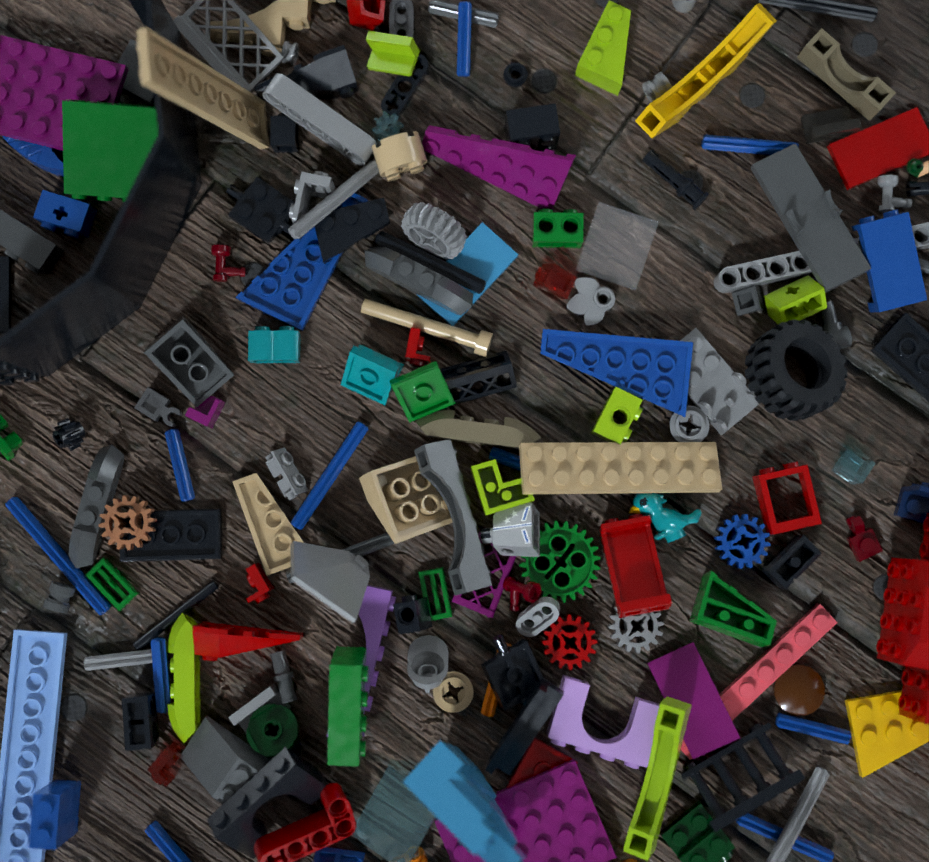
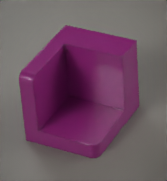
[185,395,226,429]

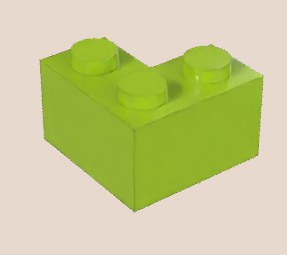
[471,459,535,516]

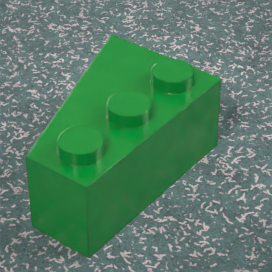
[689,570,777,647]

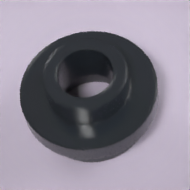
[503,63,528,87]

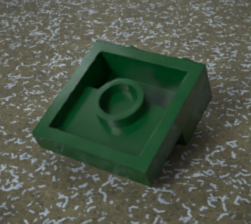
[660,801,735,862]

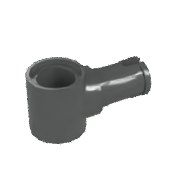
[820,301,852,348]

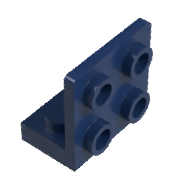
[893,482,929,524]

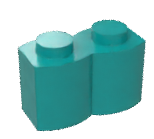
[248,326,300,363]

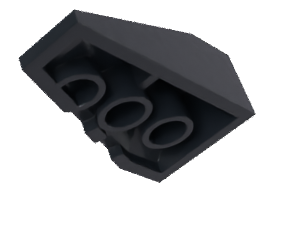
[254,45,358,100]

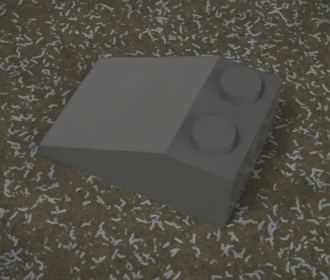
[144,315,234,407]
[180,716,269,804]

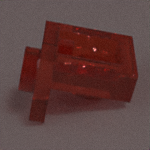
[533,263,577,299]
[147,741,181,787]

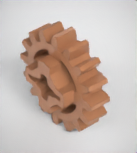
[99,495,157,550]

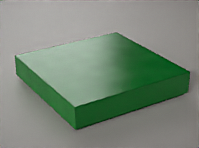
[390,361,455,423]

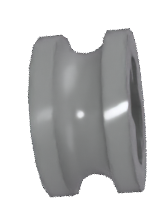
[281,41,299,65]

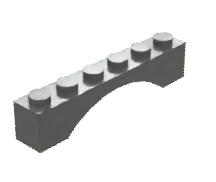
[414,439,492,596]

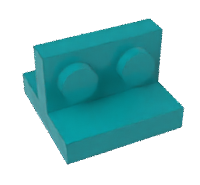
[341,344,404,405]

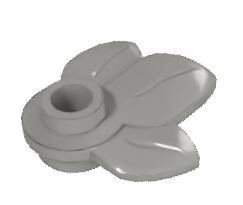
[566,277,615,325]

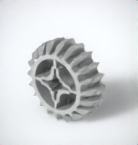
[401,202,467,260]

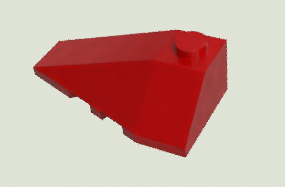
[192,622,304,661]

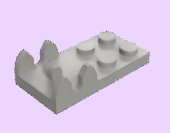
[680,328,759,435]

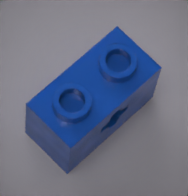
[33,190,97,239]

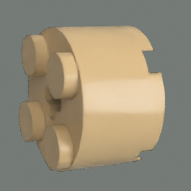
[372,131,427,182]

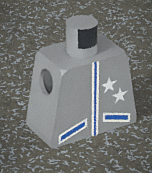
[480,502,540,557]

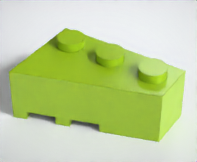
[575,0,631,96]

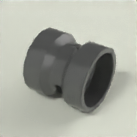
[43,581,76,613]

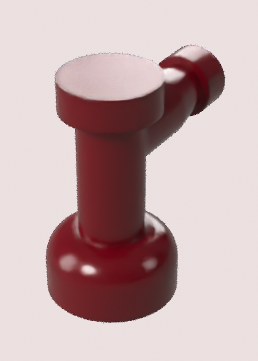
[211,245,246,282]
[503,576,541,611]

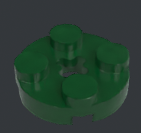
[246,704,299,757]

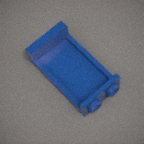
[852,209,927,313]

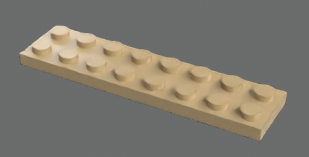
[137,27,270,149]
[519,442,722,494]

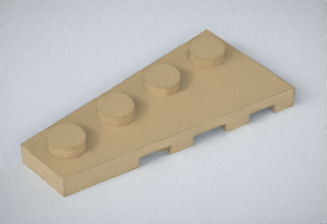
[232,473,304,576]

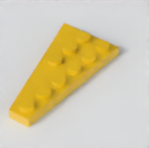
[845,690,929,778]

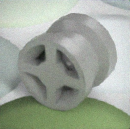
[642,72,672,102]

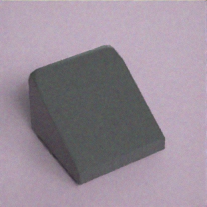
[731,285,765,316]

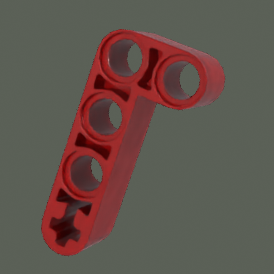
[254,783,356,862]

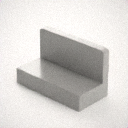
[228,684,291,733]

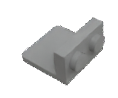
[289,171,336,224]

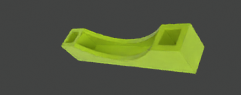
[623,696,692,861]

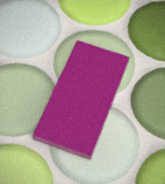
[647,642,740,759]

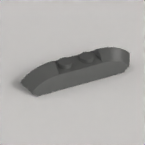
[364,245,473,315]
[69,444,124,568]

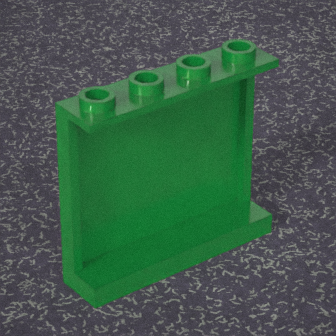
[62,99,158,202]

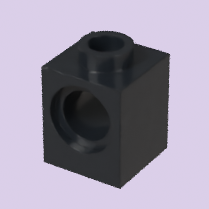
[270,113,299,153]
[393,594,433,634]

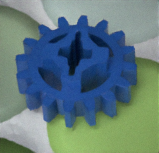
[714,514,771,569]

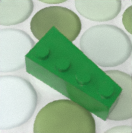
[327,646,369,766]

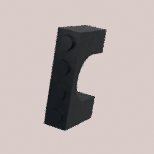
[207,747,328,859]

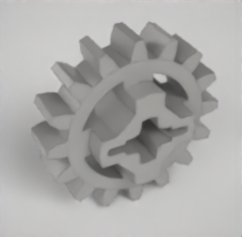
[608,606,664,653]

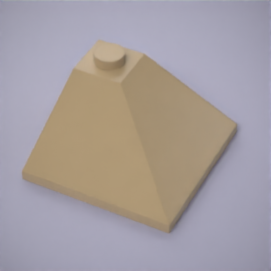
[359,456,452,544]

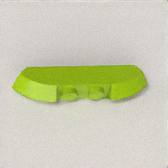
[167,612,201,743]

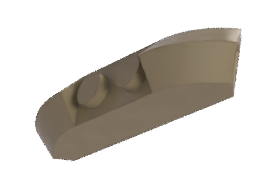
[415,410,541,449]

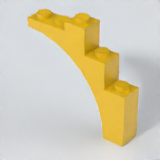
[635,3,777,138]

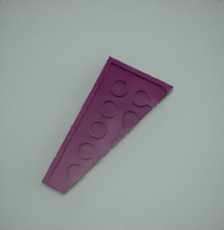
[422,125,576,210]

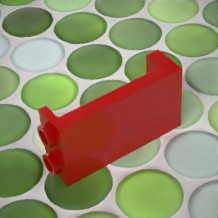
[599,514,672,618]

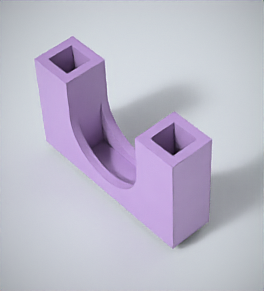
[546,674,660,769]

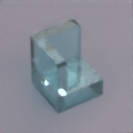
[832,450,875,484]

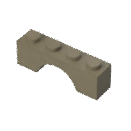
[797,28,896,121]

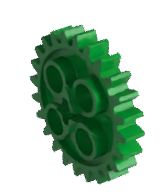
[519,521,601,603]

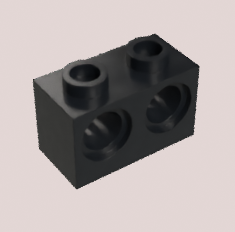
[122,692,159,751]

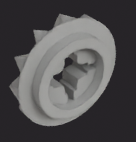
[669,406,709,442]

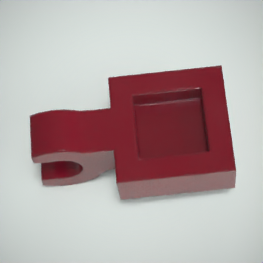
[845,515,883,562]

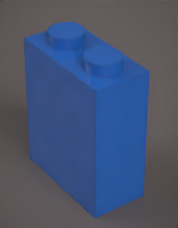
[29,780,81,850]

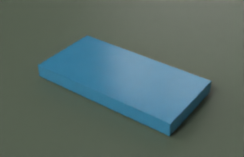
[416,222,519,326]

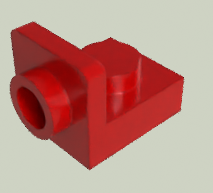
[405,328,431,367]
[246,563,274,604]

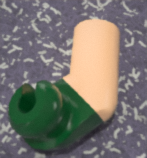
[906,158,929,178]

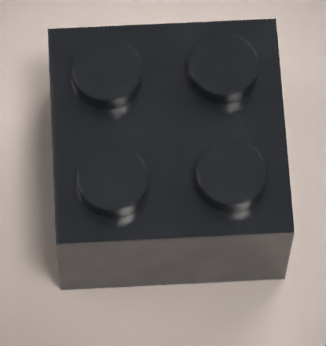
[504,103,560,152]

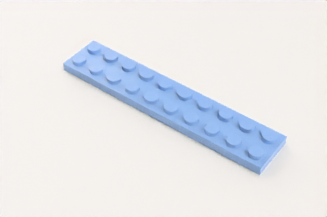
[0,629,68,862]

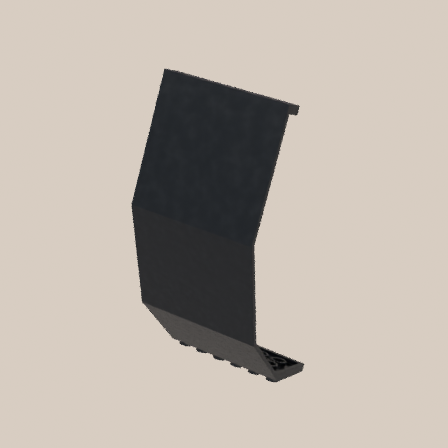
[0,0,202,386]

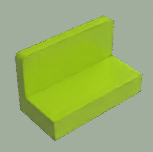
[366,31,420,76]

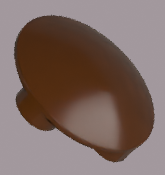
[773,664,825,716]

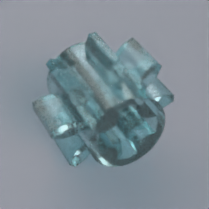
[372,111,404,141]

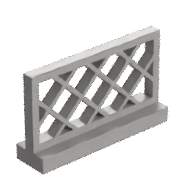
[173,0,285,93]

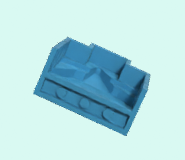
[403,740,527,862]

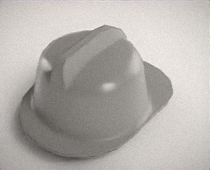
[407,635,448,693]

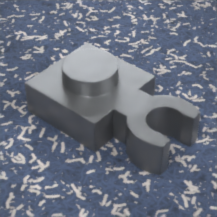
[134,387,183,427]

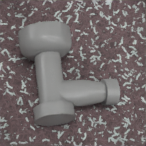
[878,175,912,213]

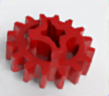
[542,614,597,670]

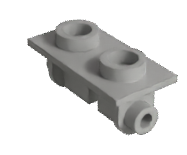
[265,447,309,501]

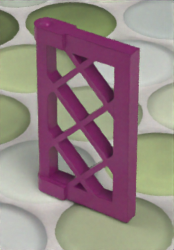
[452,532,516,618]

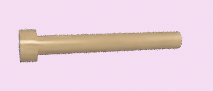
[361,299,493,357]

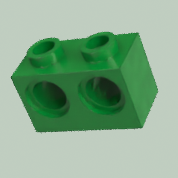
[532,209,584,248]

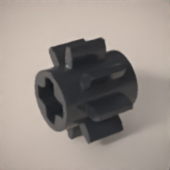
[53,418,86,451]

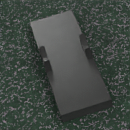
[750,143,871,293]

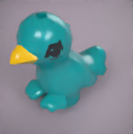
[629,493,702,543]

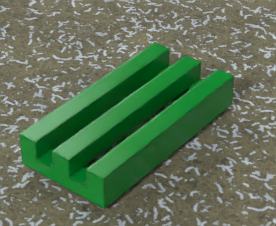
[85,557,139,611]
[418,567,452,621]

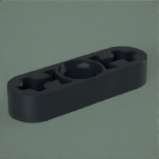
[381,54,428,120]

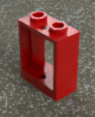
[752,461,822,535]

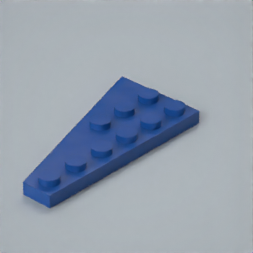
[235,193,368,332]
[540,329,693,417]

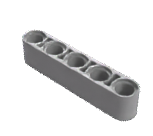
[262,73,377,166]

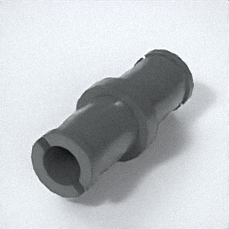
[269,650,298,704]

